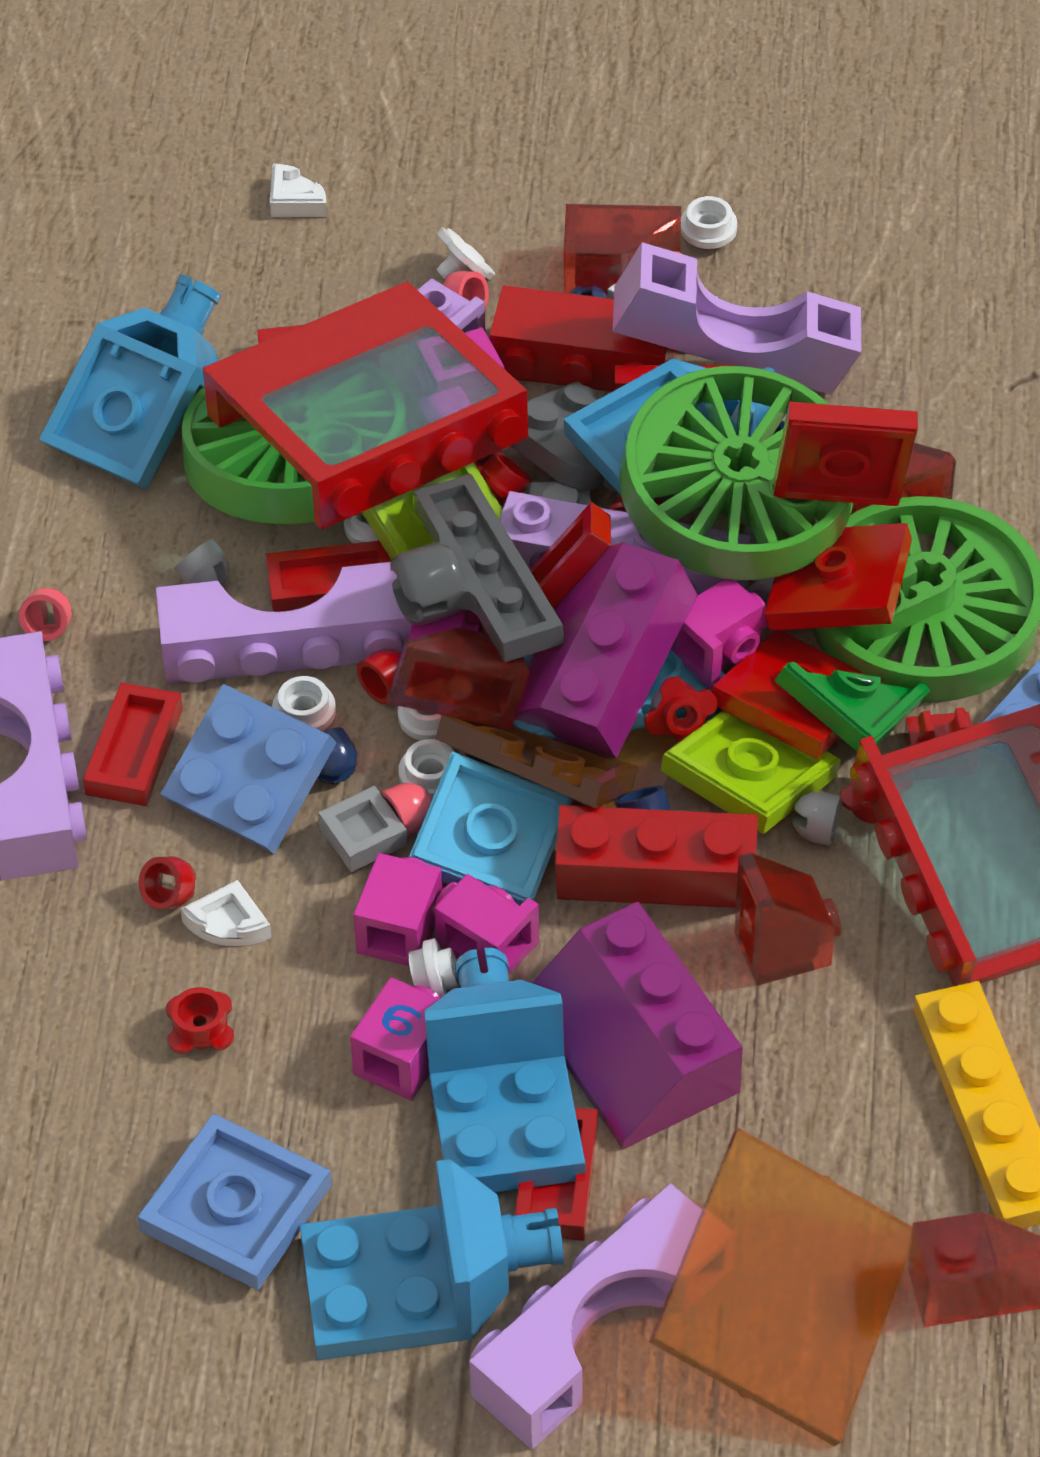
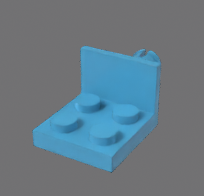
[39,274,222,491]
[564,358,775,500]
[424,948,586,1192]
[300,1159,564,1360]

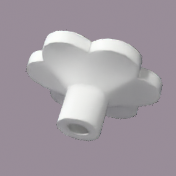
[437,227,495,280]

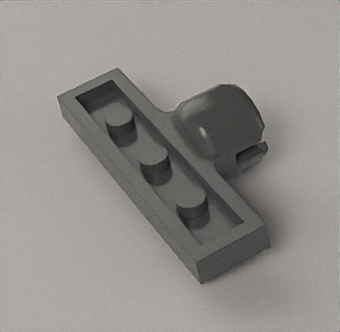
[390,474,564,663]

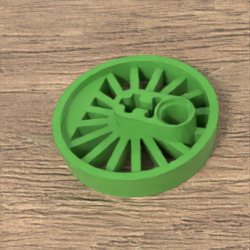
[182,365,410,524]
[619,366,853,580]
[812,496,1040,702]

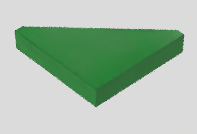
[774,662,931,752]

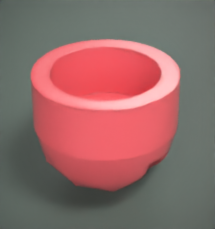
[442,271,489,309]
[19,587,72,641]
[380,783,433,837]

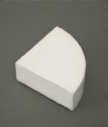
[270,164,327,217]
[180,880,272,946]

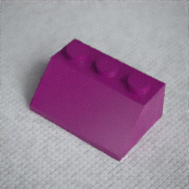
[503,542,698,759]
[532,902,743,1149]

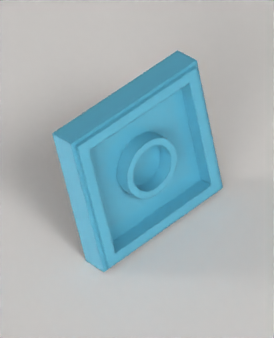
[409,752,572,906]

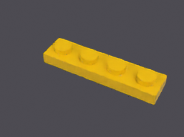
[913,981,1040,1234]

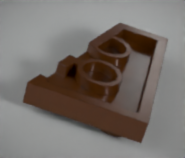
[435,707,638,808]

